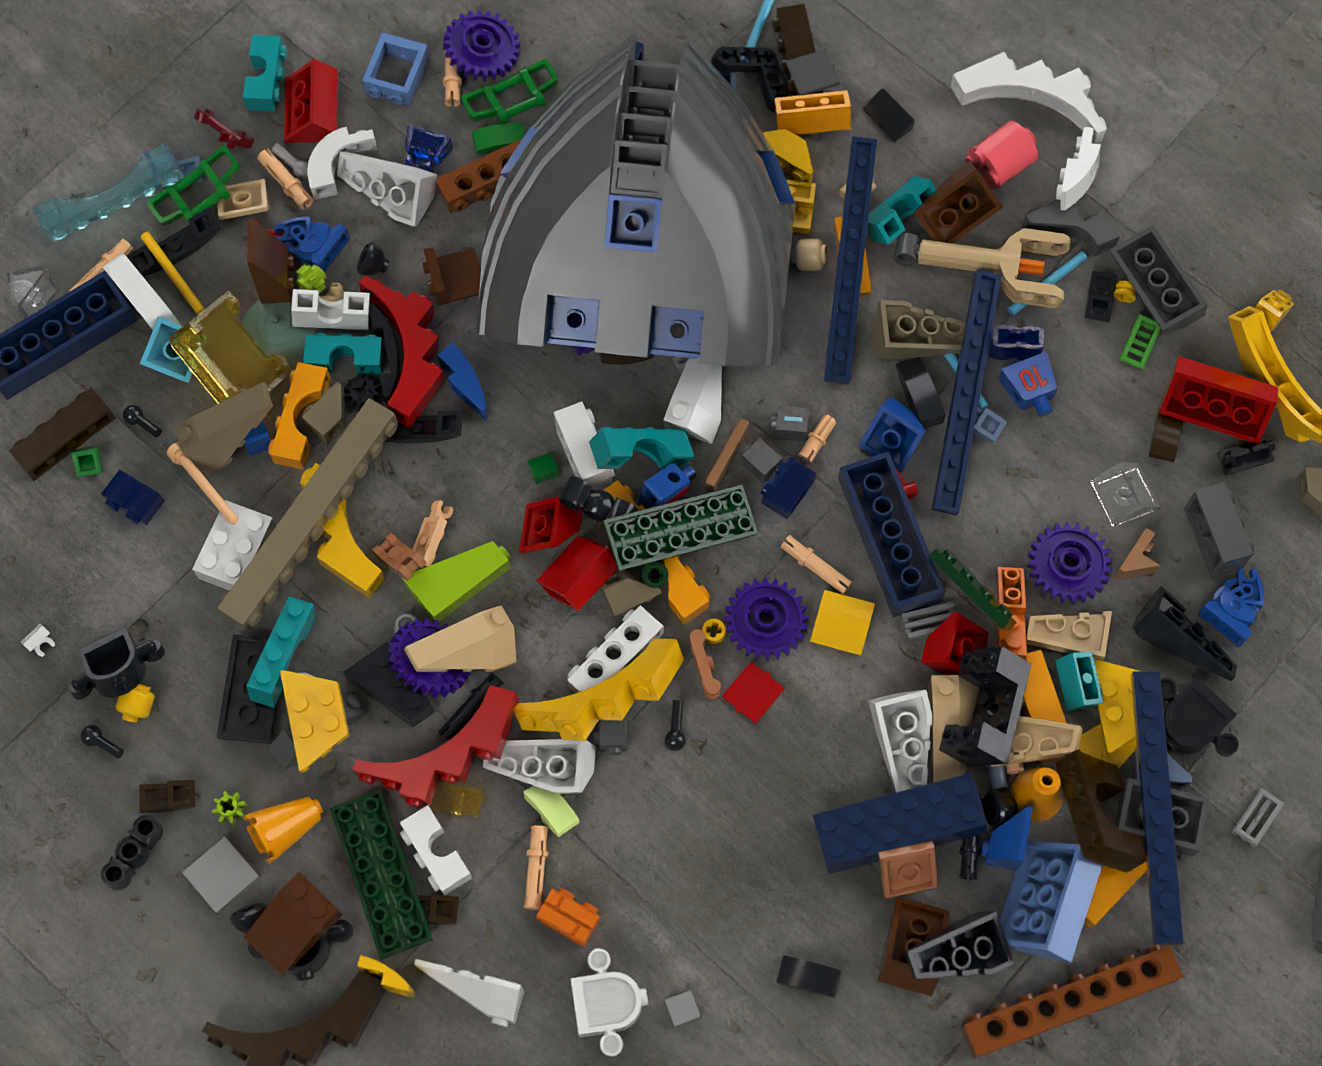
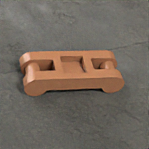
[371,532,427,581]
[690,629,721,701]

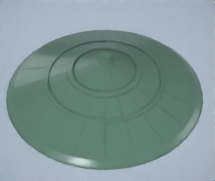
[241,295,316,362]

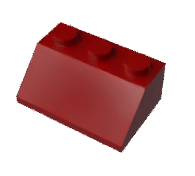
[284,59,338,143]

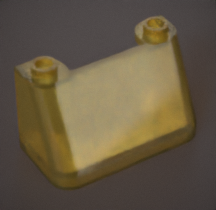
[169,290,292,404]

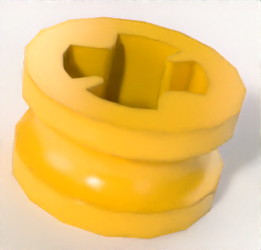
[1113,280,1137,303]
[702,619,726,645]

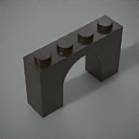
[1055,750,1148,873]

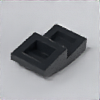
[1084,271,1117,323]
[777,955,841,998]

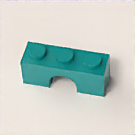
[243,34,287,112]
[867,176,936,245]
[303,333,385,375]

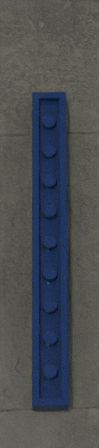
[824,136,877,384]
[931,269,1002,516]
[1131,671,1184,945]

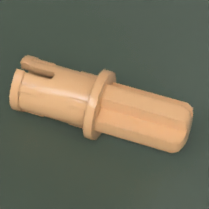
[798,415,836,464]

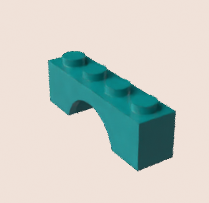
[589,427,694,469]
[246,596,316,708]

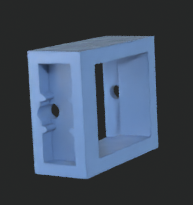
[362,32,430,106]

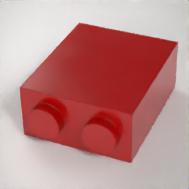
[536,536,617,612]

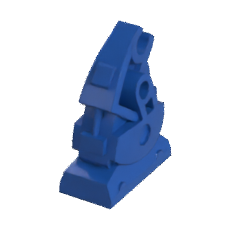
[274,217,351,273]
[1198,568,1264,647]

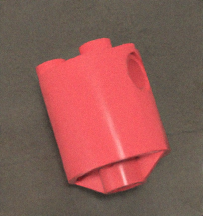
[965,121,1038,189]

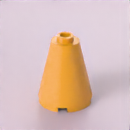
[1010,768,1064,822]
[243,796,323,864]

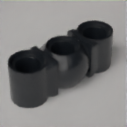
[559,476,638,522]
[101,815,163,890]

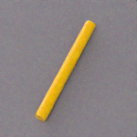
[140,232,205,315]

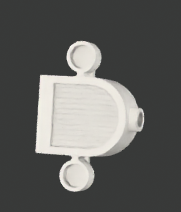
[571,948,648,1057]

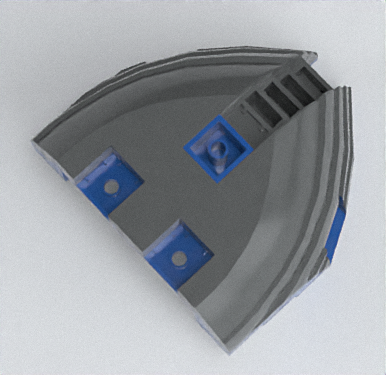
[476,34,796,366]

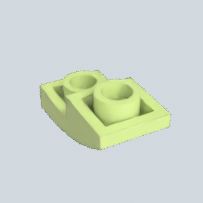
[523,786,580,837]

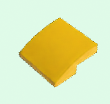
[786,180,816,235]
[810,590,875,655]
[357,955,416,998]

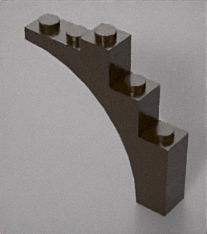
[202,970,386,1066]

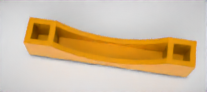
[604,480,710,625]

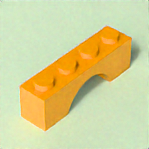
[268,362,331,470]

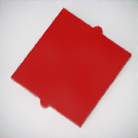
[722,662,785,724]

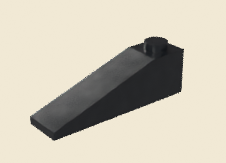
[1133,586,1237,681]
[905,911,1015,979]

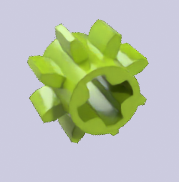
[296,264,327,293]
[212,791,247,826]

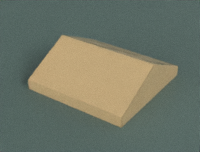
[217,179,270,220]

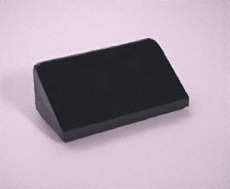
[863,88,914,142]

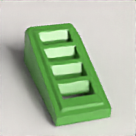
[1119,314,1160,370]

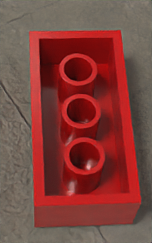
[1159,356,1279,444]

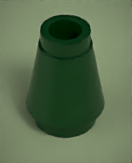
[642,562,668,588]

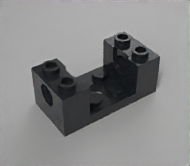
[939,646,1031,767]

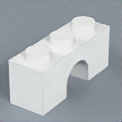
[291,289,370,330]
[399,805,472,895]

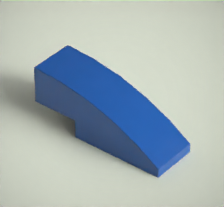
[438,342,488,421]

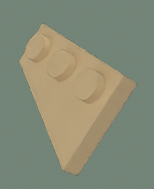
[1026,611,1112,661]
[991,716,1083,767]

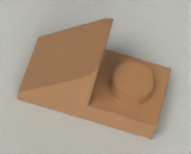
[1115,528,1160,580]

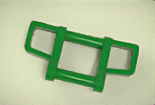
[461,59,558,124]
[147,145,241,225]

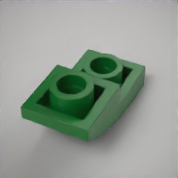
[471,123,525,154]

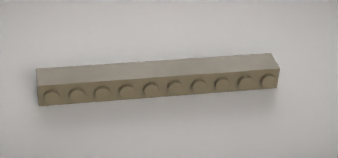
[217,398,398,632]

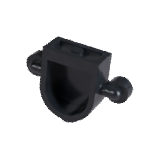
[68,626,165,700]
[1161,677,1239,757]
[248,919,353,981]

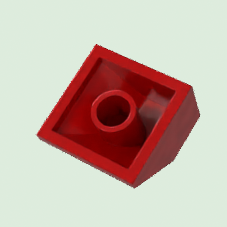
[519,496,583,554]
[921,612,989,675]

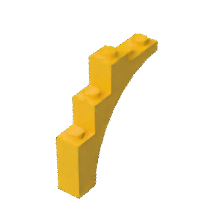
[1228,306,1322,444]
[300,463,385,599]
[513,638,684,741]

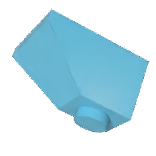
[140,317,207,383]

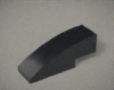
[895,358,946,428]

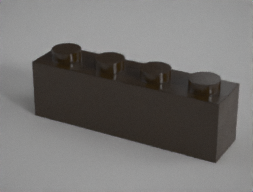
[772,3,823,96]
[9,388,116,481]

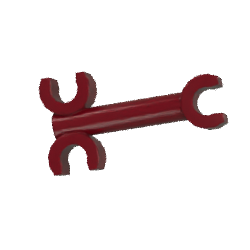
[194,109,255,149]

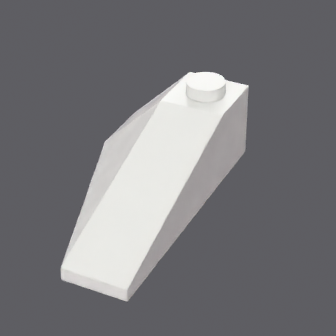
[337,151,437,227]
[663,358,722,445]
[868,689,932,793]
[483,739,596,794]
[414,959,524,1027]

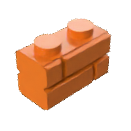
[536,888,601,948]

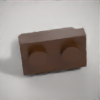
[421,247,481,306]

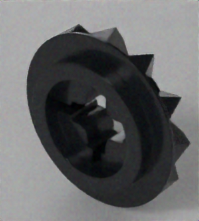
[344,373,384,412]

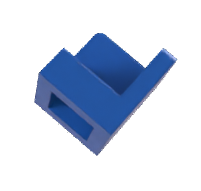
[244,422,271,456]

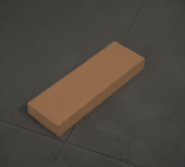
[705,418,749,493]

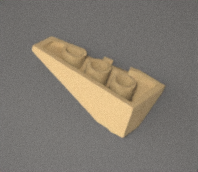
[404,605,516,672]
[928,675,980,783]

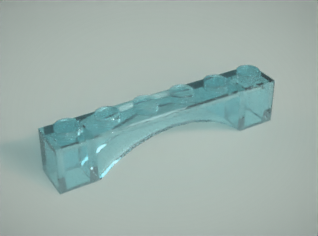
[33,143,185,242]

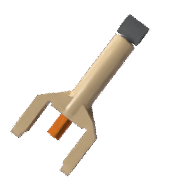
[894,228,1071,308]

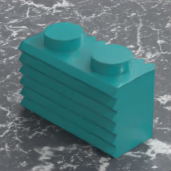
[1055,651,1104,712]

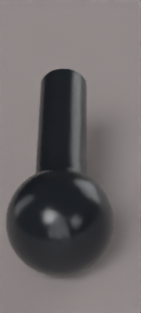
[123,405,162,437]
[665,700,686,751]
[80,725,124,759]

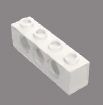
[567,605,664,693]

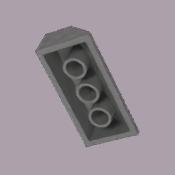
[1109,225,1208,332]

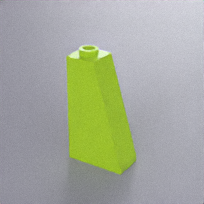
[402,541,511,623]

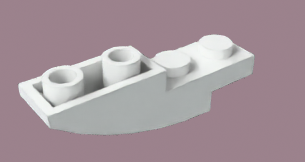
[1056,127,1101,210]

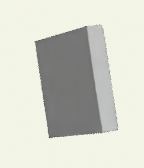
[182,836,260,914]

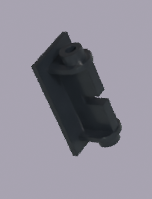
[1217,438,1275,475]

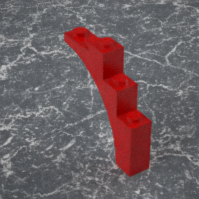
[359,275,443,428]
[352,685,520,808]

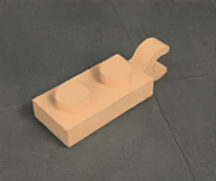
[412,500,453,568]

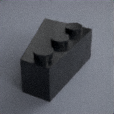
[343,642,435,727]

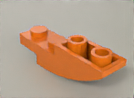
[996,567,1027,660]

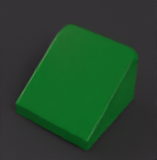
[71,445,103,478]
[527,453,560,484]

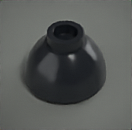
[357,242,389,276]
[982,791,1018,829]
[229,903,267,934]

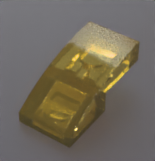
[425,782,484,818]

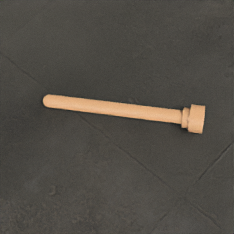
[167,442,238,525]

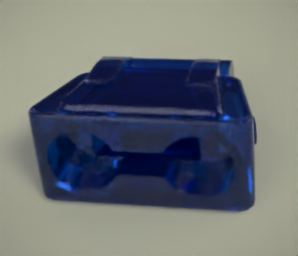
[404,125,453,173]

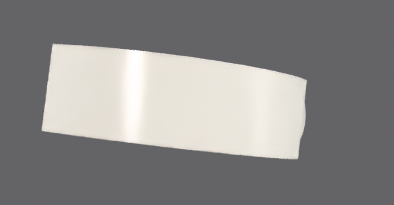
[307,127,378,200]

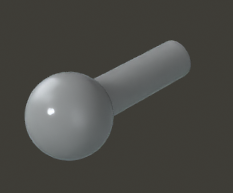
[271,143,308,180]

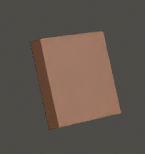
[878,841,938,899]

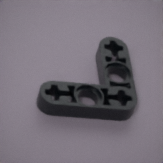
[711,46,789,113]

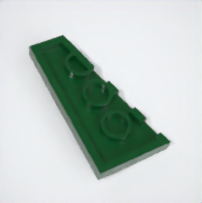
[928,549,1017,630]

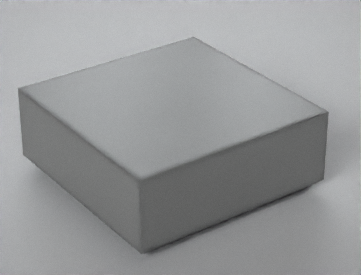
[665,990,701,1027]

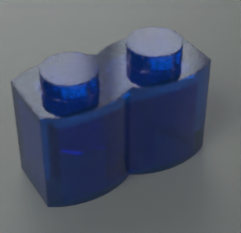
[989,325,1044,361]
[760,457,817,519]
[101,469,165,525]

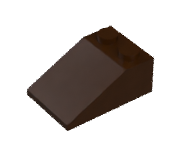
[914,161,1003,244]
[247,220,296,304]
[244,872,343,976]
[878,896,950,996]

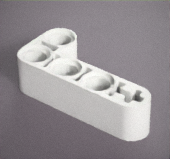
[102,252,182,330]

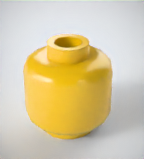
[116,684,155,723]

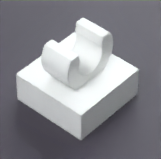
[21,624,55,657]

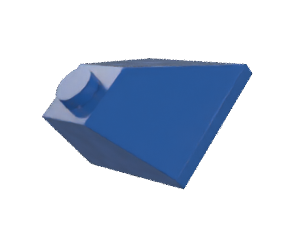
[858,397,926,474]
[981,806,1033,871]

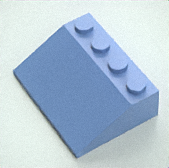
[1000,841,1102,963]

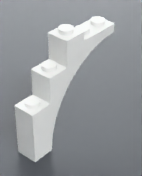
[950,52,1106,144]

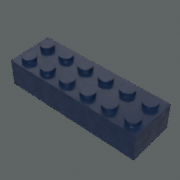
[0,271,138,400]
[838,452,945,617]
[813,773,988,874]

